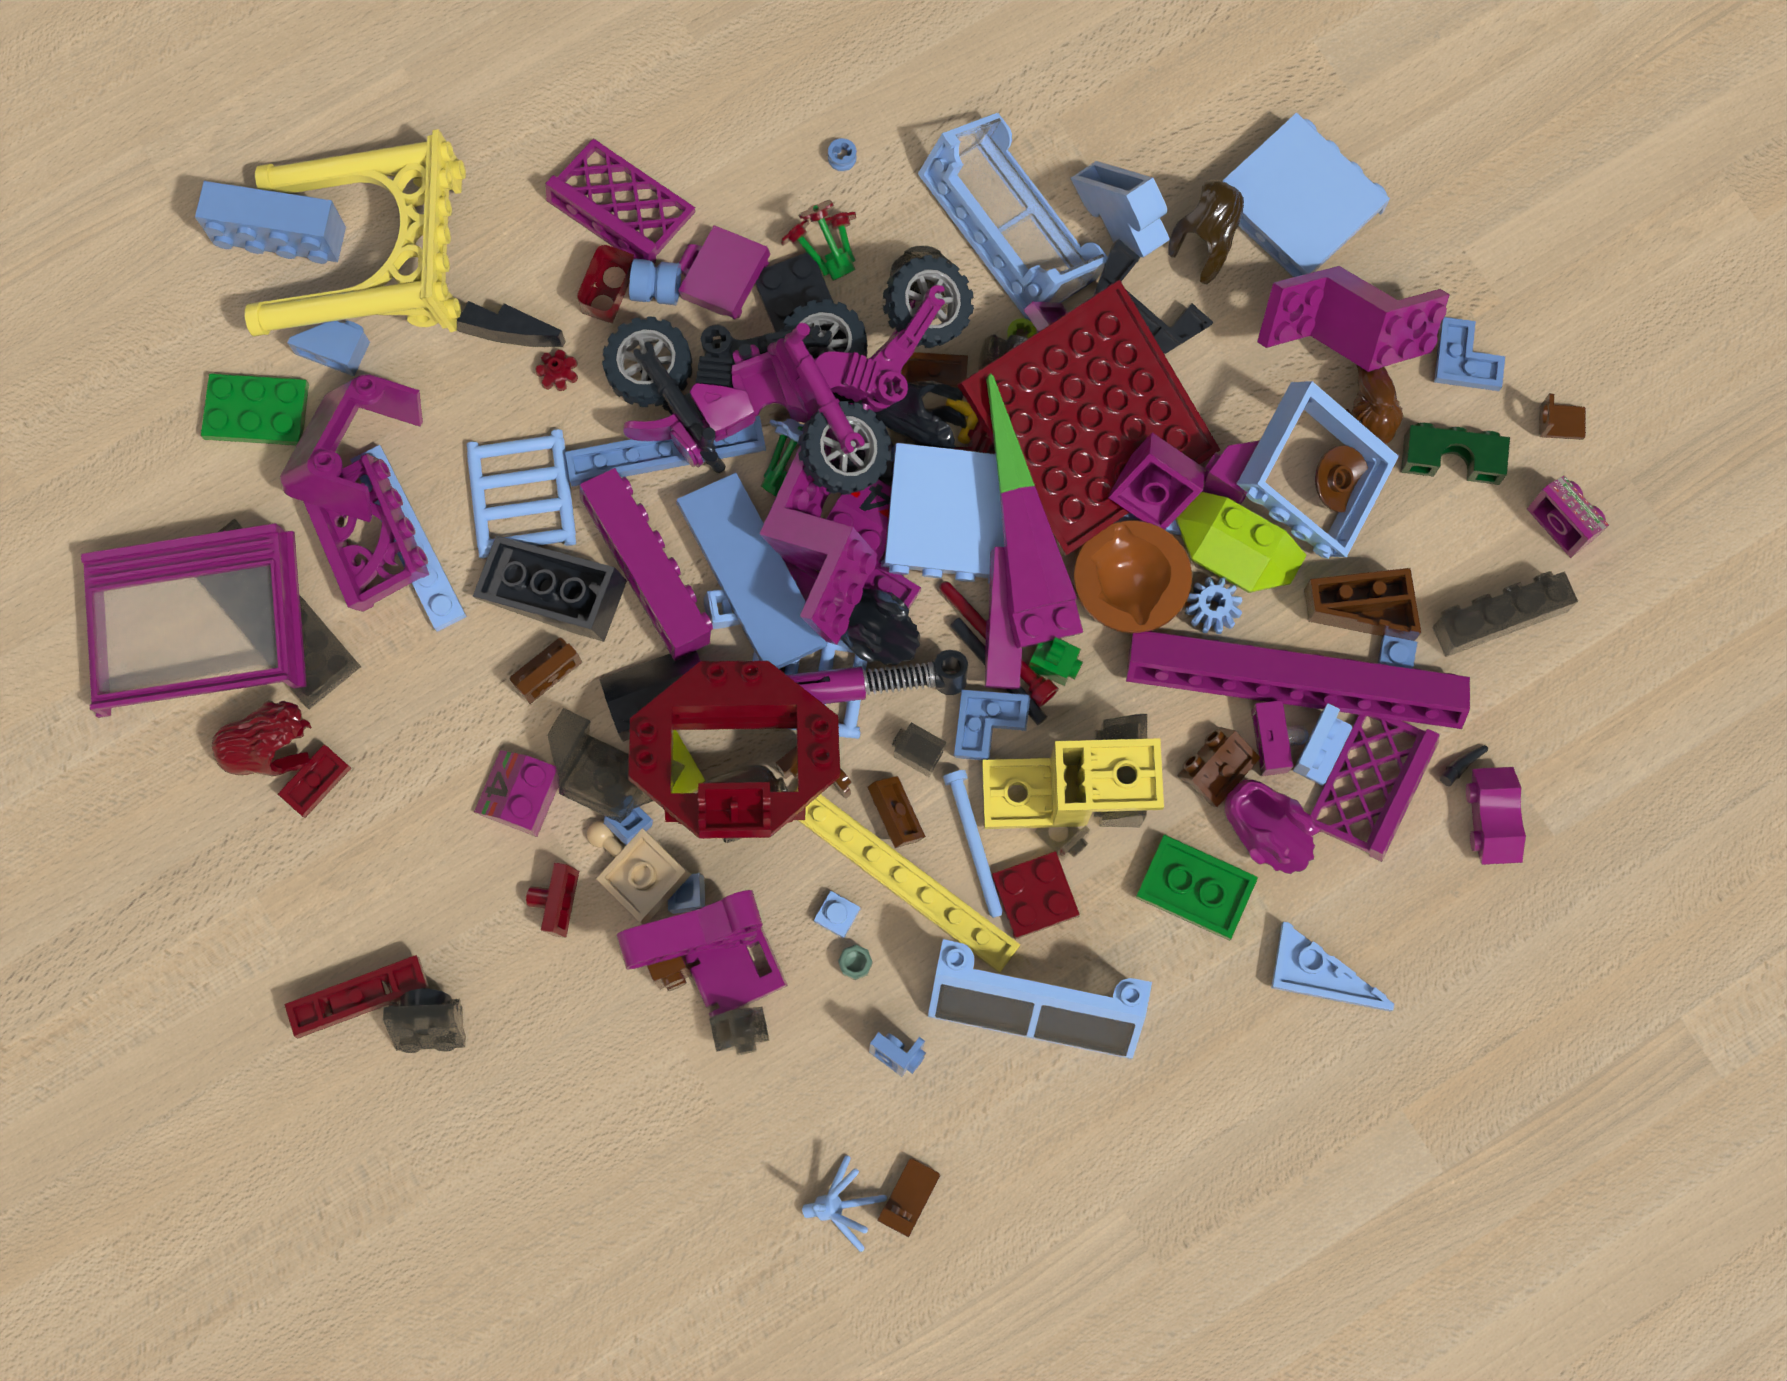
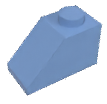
[287,320,370,376]

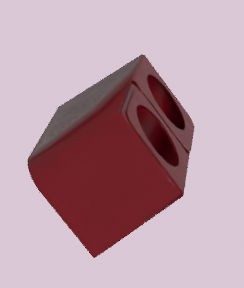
[577,245,634,324]

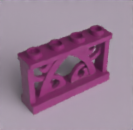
[303,454,429,612]

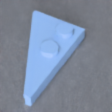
[1271,922,1394,1012]

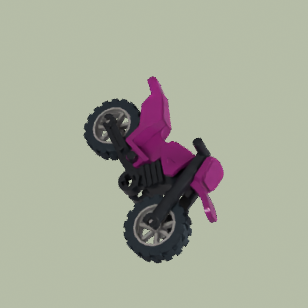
[602,299,873,473]

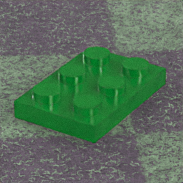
[201,374,309,446]
[1135,835,1258,941]

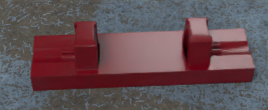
[284,955,429,1039]

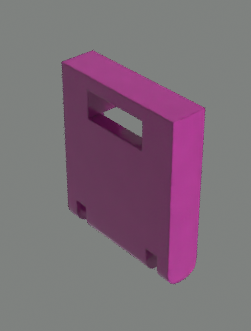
[684,927,788,1020]

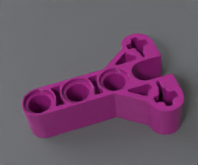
[616,890,763,970]

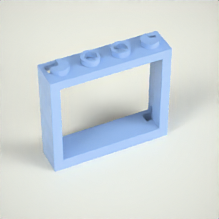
[1237,381,1399,559]

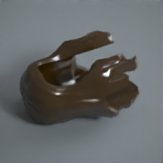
[1168,179,1244,285]

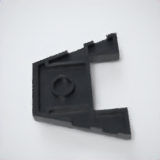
[1093,239,1213,355]

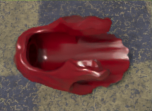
[212,700,312,777]

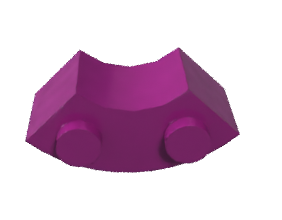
[1466,767,1526,865]

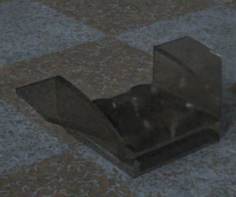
[547,708,685,823]

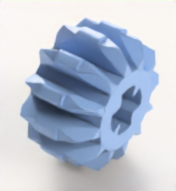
[1185,577,1243,634]

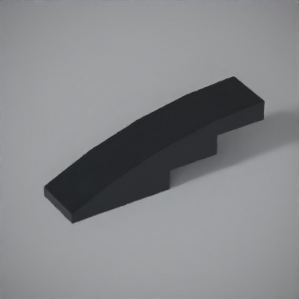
[457,301,566,347]

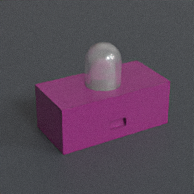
[1251,700,1309,776]

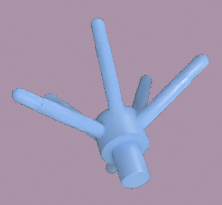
[802,1155,887,1252]

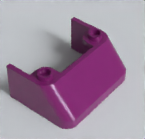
[280,375,423,523]

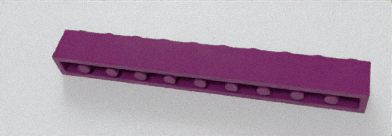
[1126,631,1470,729]

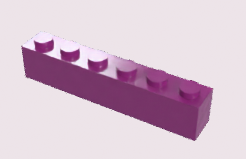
[579,468,713,661]

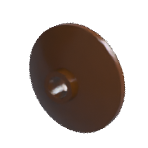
[1315,446,1368,512]

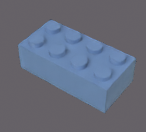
[195,181,346,264]

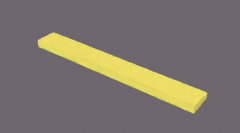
[795,788,1020,974]

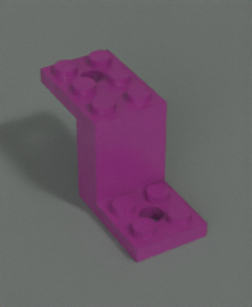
[1257,266,1450,372]
[759,446,878,645]

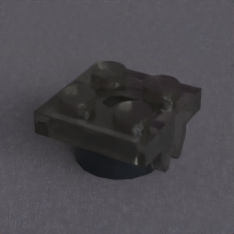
[383,989,466,1053]

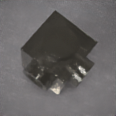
[709,1006,770,1055]

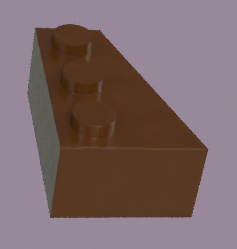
[1304,568,1421,641]

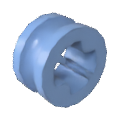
[828,138,857,171]

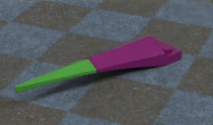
[986,373,1083,649]

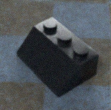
[599,651,700,742]

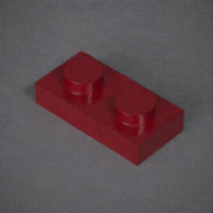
[278,744,352,818]

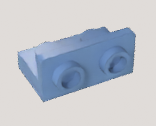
[869,1032,926,1077]

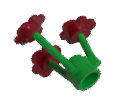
[781,200,857,281]

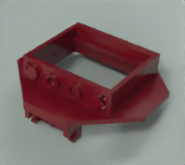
[629,661,840,839]

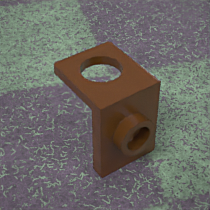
[1539,393,1586,440]

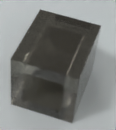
[892,722,946,777]

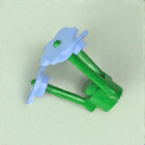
[761,419,804,497]

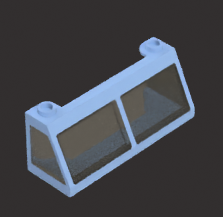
[928,939,1152,1059]

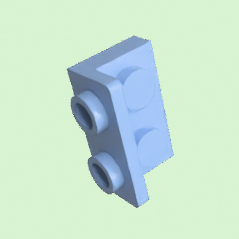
[1293,704,1352,785]

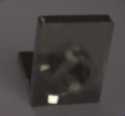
[1035,825,1090,861]

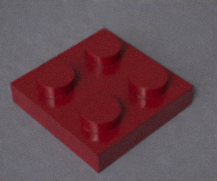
[992,851,1080,940]

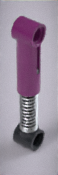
[787,650,968,704]

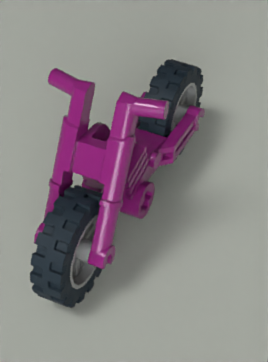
[767,255,974,495]

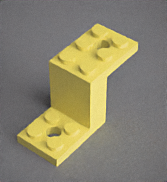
[982,738,1164,829]

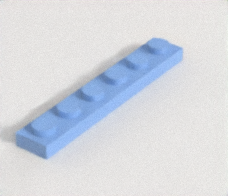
[350,445,467,632]

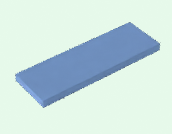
[676,473,827,669]

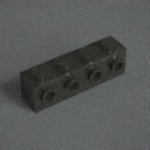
[1432,571,1578,657]

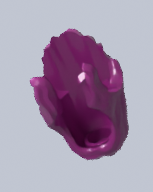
[1224,779,1321,874]

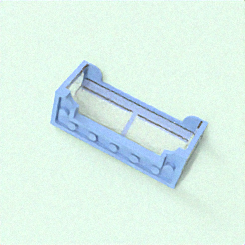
[918,113,1107,321]

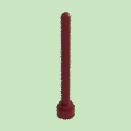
[939,581,1059,707]

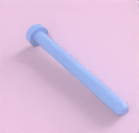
[943,770,1003,918]

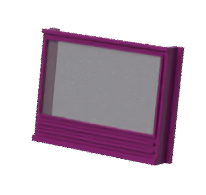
[81,523,307,718]

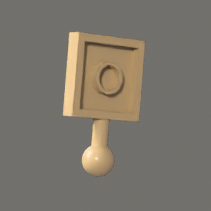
[587,821,691,924]

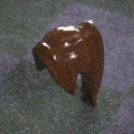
[1346,364,1404,444]

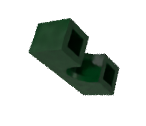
[1401,423,1510,485]

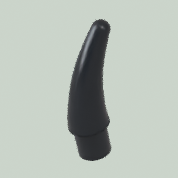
[1440,745,1488,786]

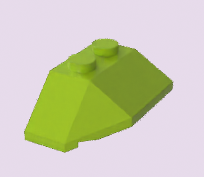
[1175,492,1306,593]

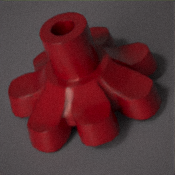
[535,350,578,391]

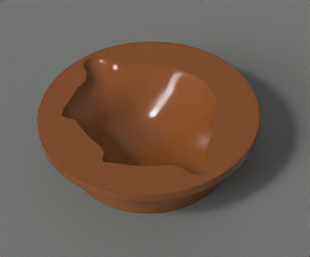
[1074,521,1192,633]

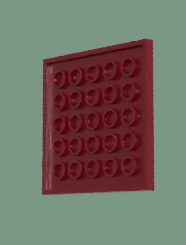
[957,280,1221,556]

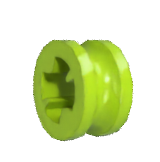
[1007,318,1037,348]

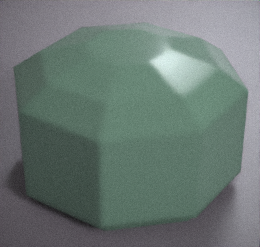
[838,944,873,980]

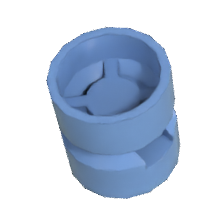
[629,259,681,306]

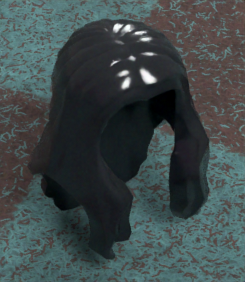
[874,381,967,449]
[840,586,921,665]

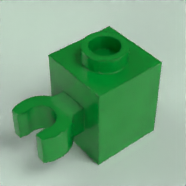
[1029,637,1083,686]

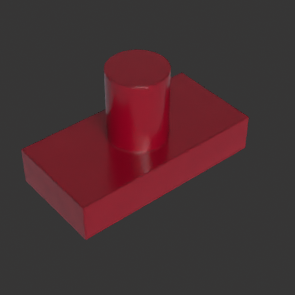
[526,863,580,938]

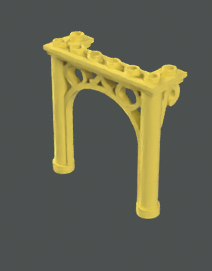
[245,129,466,336]

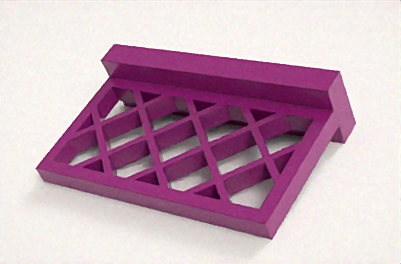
[545,138,696,264]
[1310,715,1440,862]

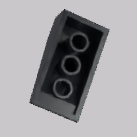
[473,536,627,642]

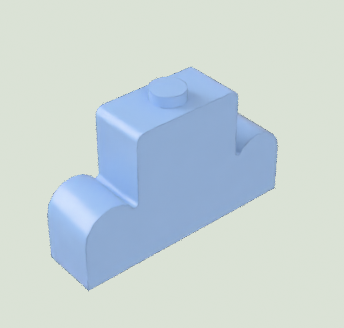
[1071,161,1170,258]

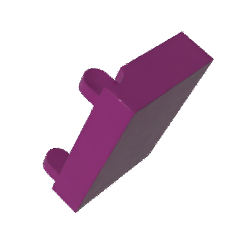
[678,225,771,319]

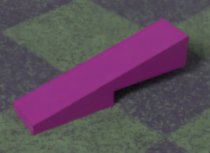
[985,547,1022,689]

